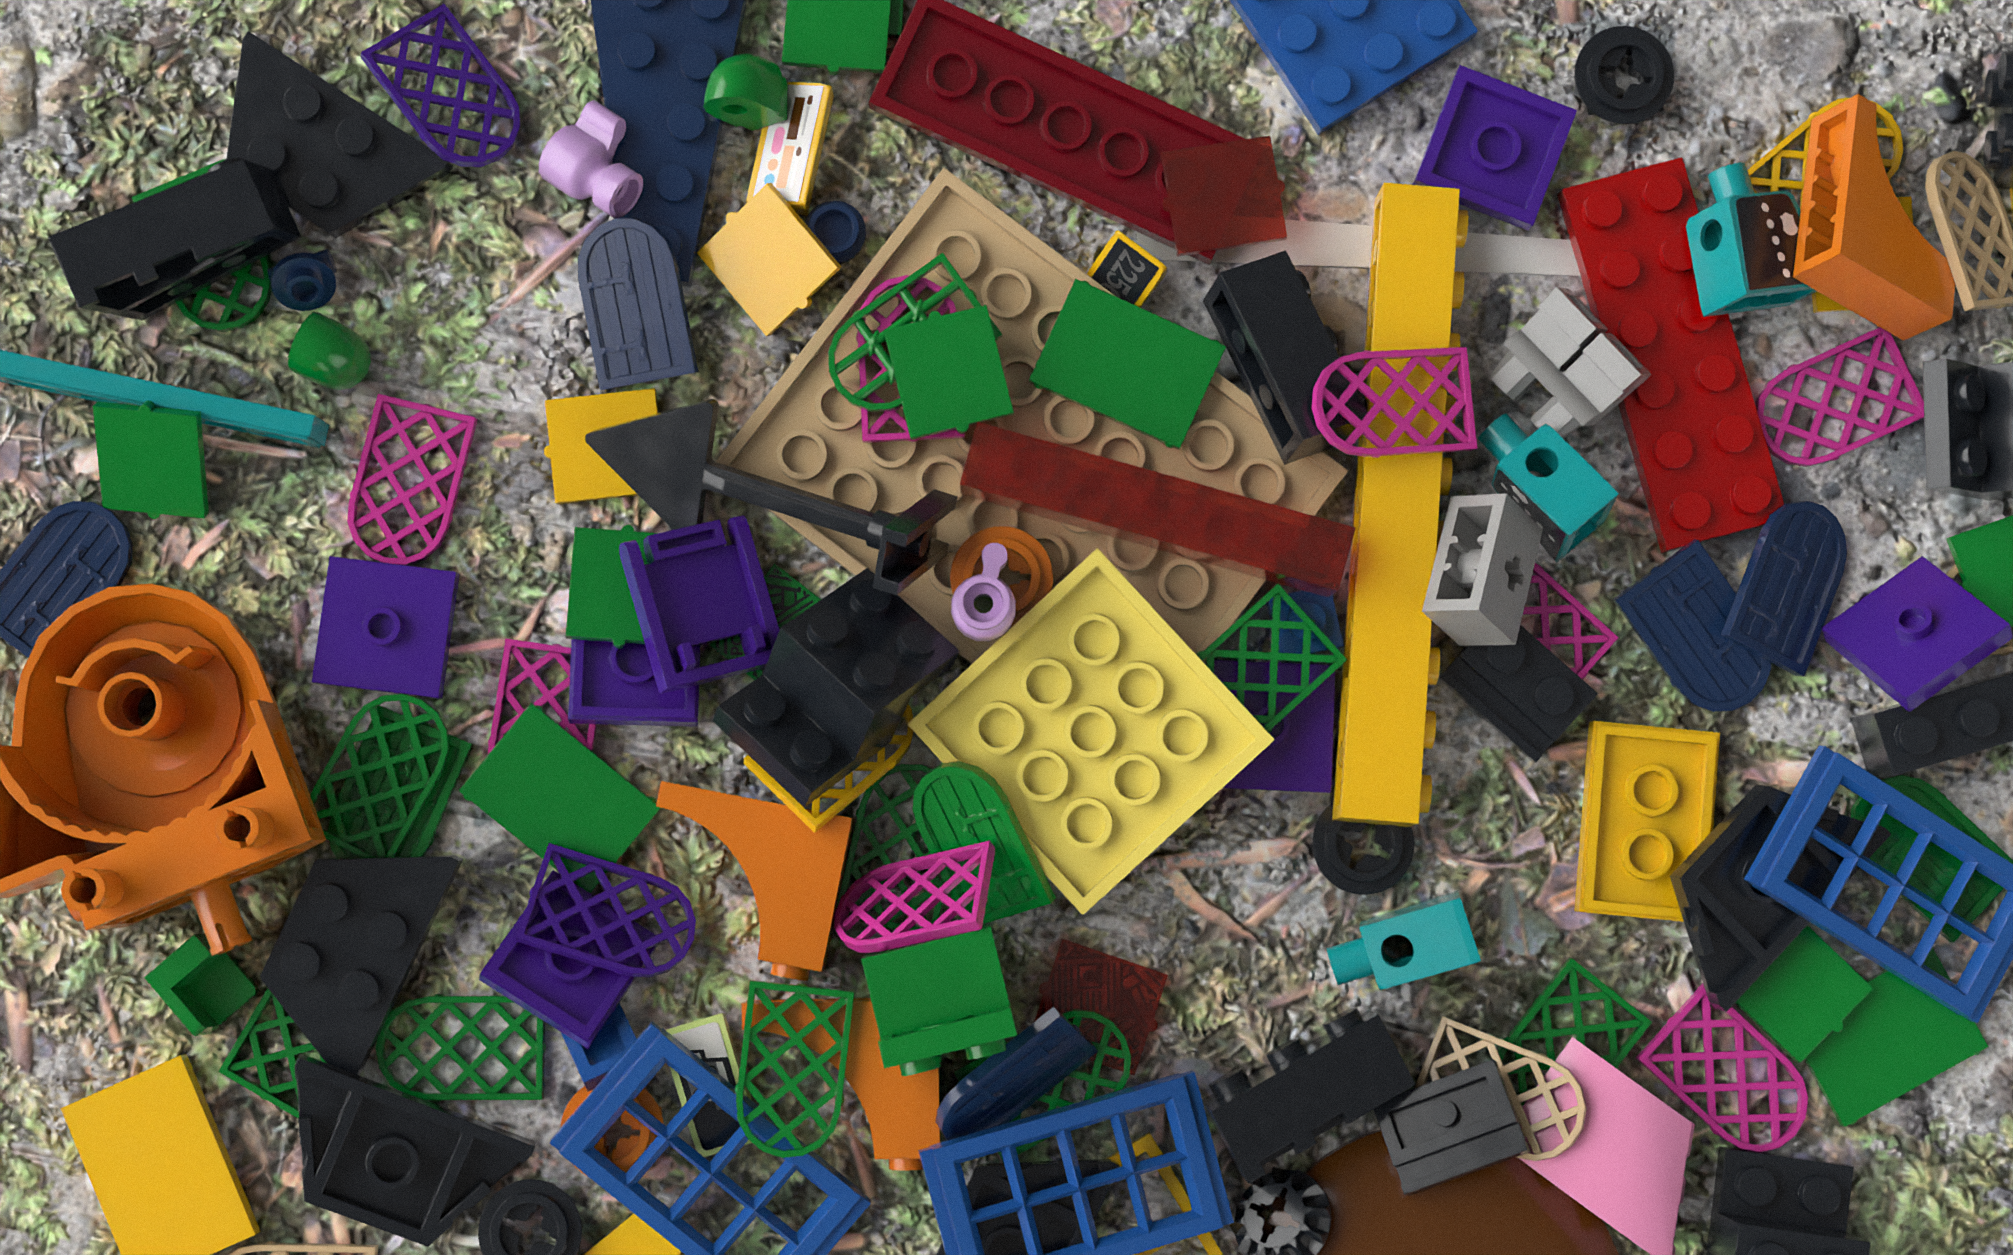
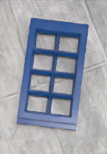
[1744,745,2013,1023]
[549,1021,871,1255]
[918,1070,1234,1255]

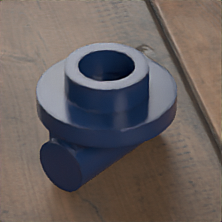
[267,249,337,311]

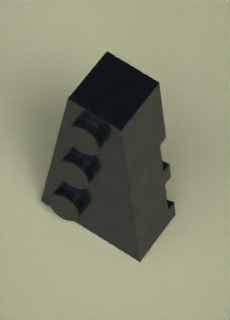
[48,158,302,321]
[1202,1007,1415,1184]

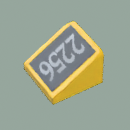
[1087,230,1167,308]

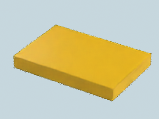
[1574,721,1720,922]
[60,1054,261,1255]

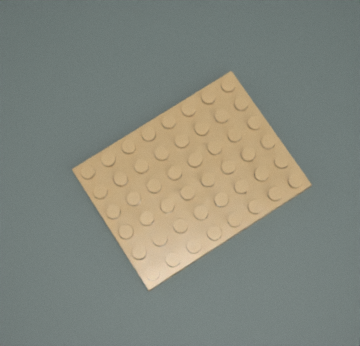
[716,168,1348,664]

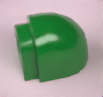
[703,54,788,131]
[288,312,371,390]

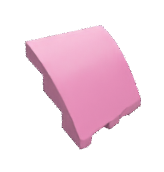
[1519,1037,1695,1255]

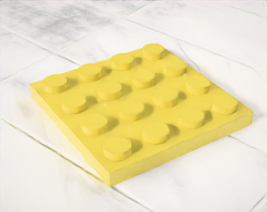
[907,548,1275,915]

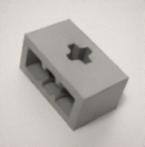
[1422,493,1543,646]

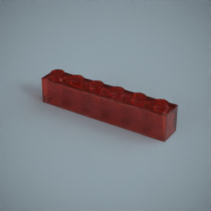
[960,422,1355,598]

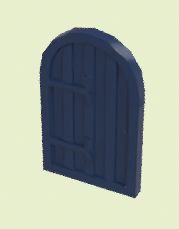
[578,218,699,390]
[0,501,133,658]
[1721,501,1847,677]
[1613,539,1771,712]
[935,1006,1098,1140]

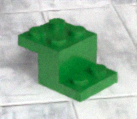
[861,923,1017,1076]

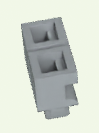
[1490,287,1652,438]

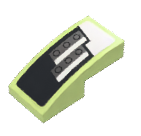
[666,1013,752,1157]

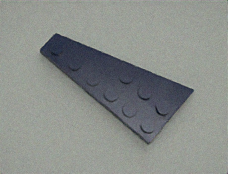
[591,0,747,287]

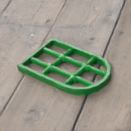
[828,253,1002,412]

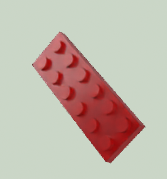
[1557,157,1784,553]

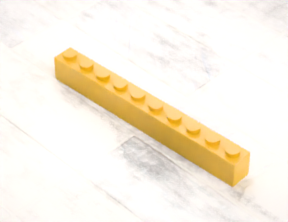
[1332,182,1468,827]

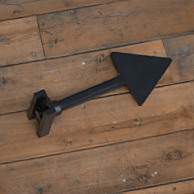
[585,399,958,596]

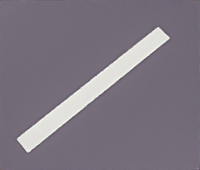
[1137,217,1581,276]

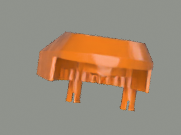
[0,583,326,956]

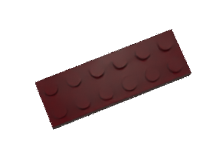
[869,0,1264,265]

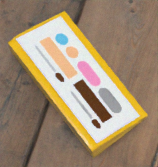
[746,82,834,216]

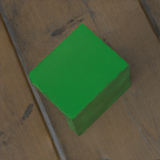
[144,933,259,1037]

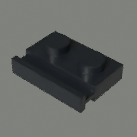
[1438,625,1598,763]
[1373,1059,1531,1196]

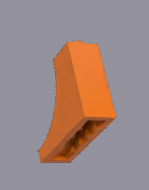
[1793,94,1955,341]
[656,781,855,981]
[741,998,941,1171]

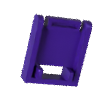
[619,515,779,694]

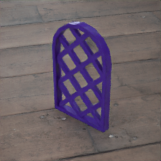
[361,4,520,167]
[516,843,696,978]

